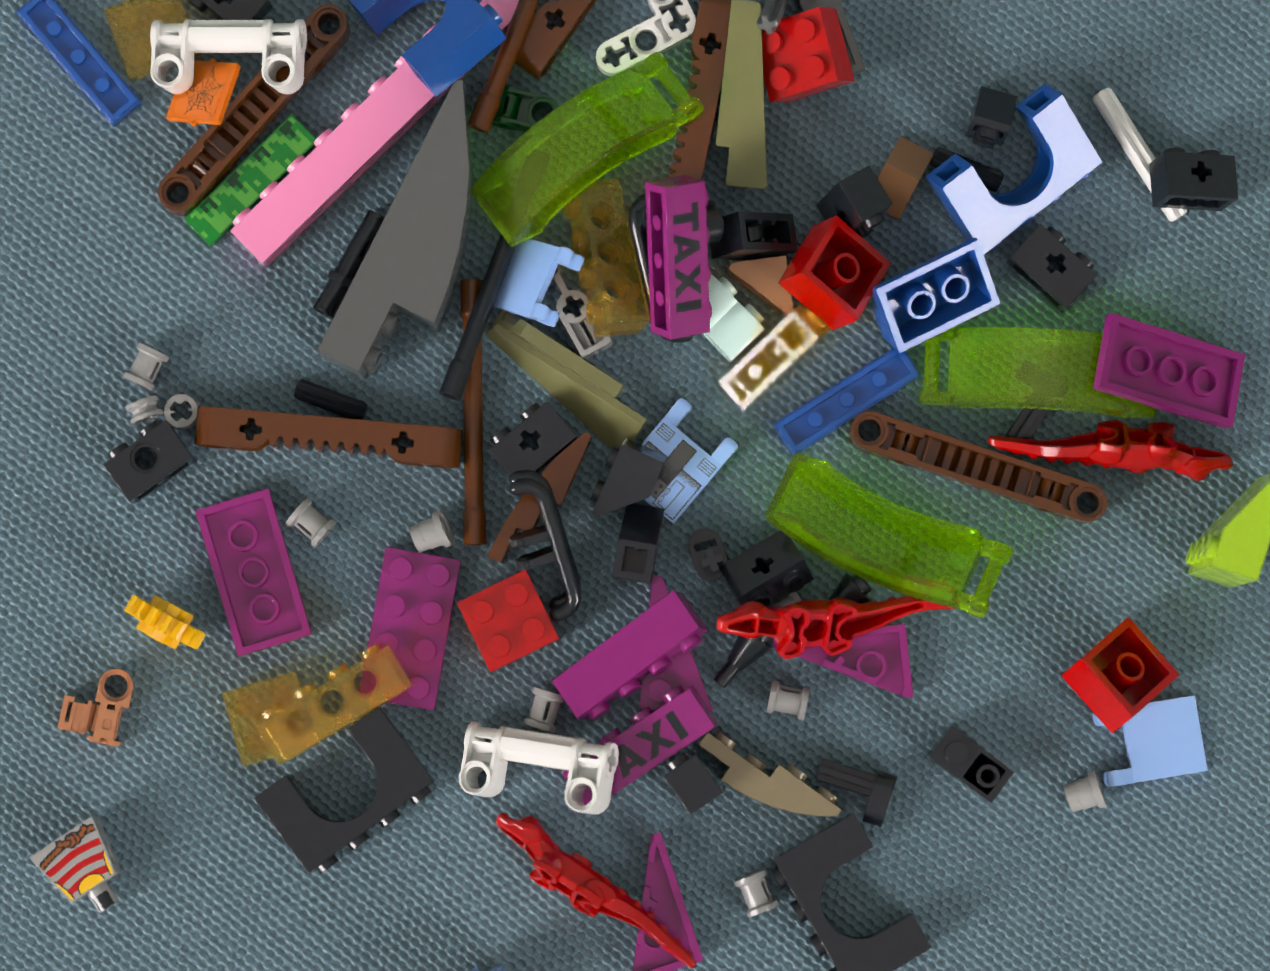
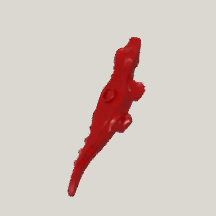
[988,420,1233,481]
[716,595,960,659]
[496,813,697,969]

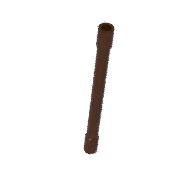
[467,0,540,134]
[460,279,486,545]

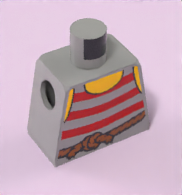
[30,816,121,914]

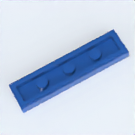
[16,0,143,127]
[773,348,921,457]

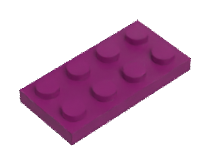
[1093,313,1245,429]
[195,489,313,657]
[359,547,461,711]

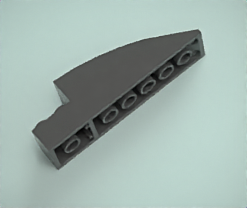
[317,79,473,379]

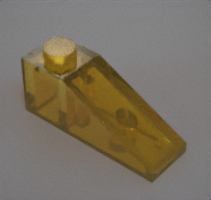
[718,304,832,410]

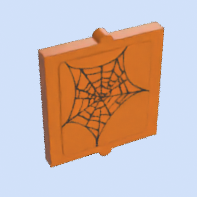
[166,58,241,127]

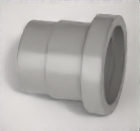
[410,510,455,553]
[1063,770,1107,813]

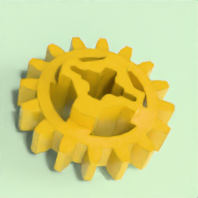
[124,594,206,650]

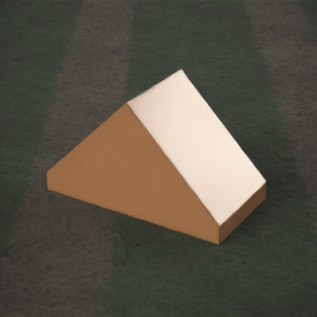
[878,136,934,220]
[727,255,793,319]

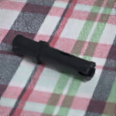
[312,210,385,319]

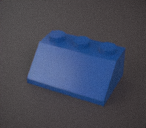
[871,237,1000,353]

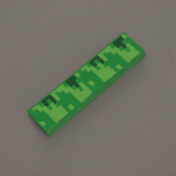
[184,114,316,248]

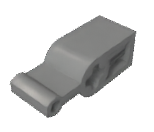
[551,265,613,360]

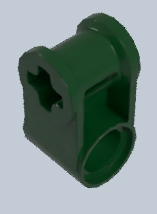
[492,85,562,136]

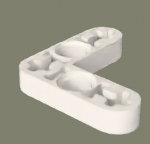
[596,0,696,77]

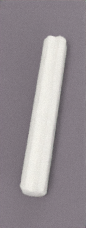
[1093,88,1187,222]

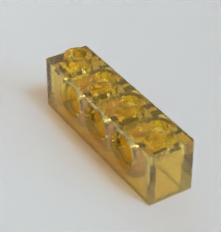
[563,179,650,337]
[255,643,414,765]

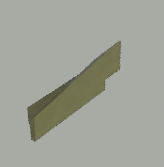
[715,0,767,189]
[487,310,647,449]

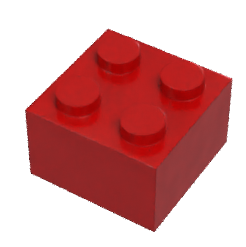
[762,7,855,103]
[778,215,891,330]
[457,569,560,673]
[1061,617,1180,733]

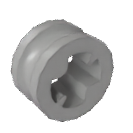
[164,394,199,429]
[125,395,164,425]

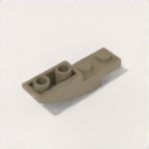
[698,731,841,816]

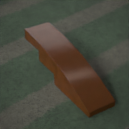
[487,432,592,564]

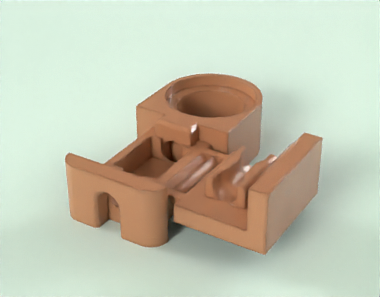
[57,669,134,747]

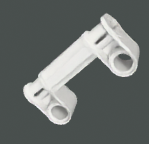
[150,19,307,95]
[459,721,619,815]

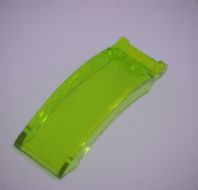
[471,52,704,247]
[919,327,1157,418]
[765,453,1013,618]

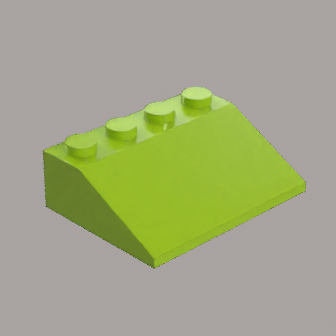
[1185,472,1270,588]

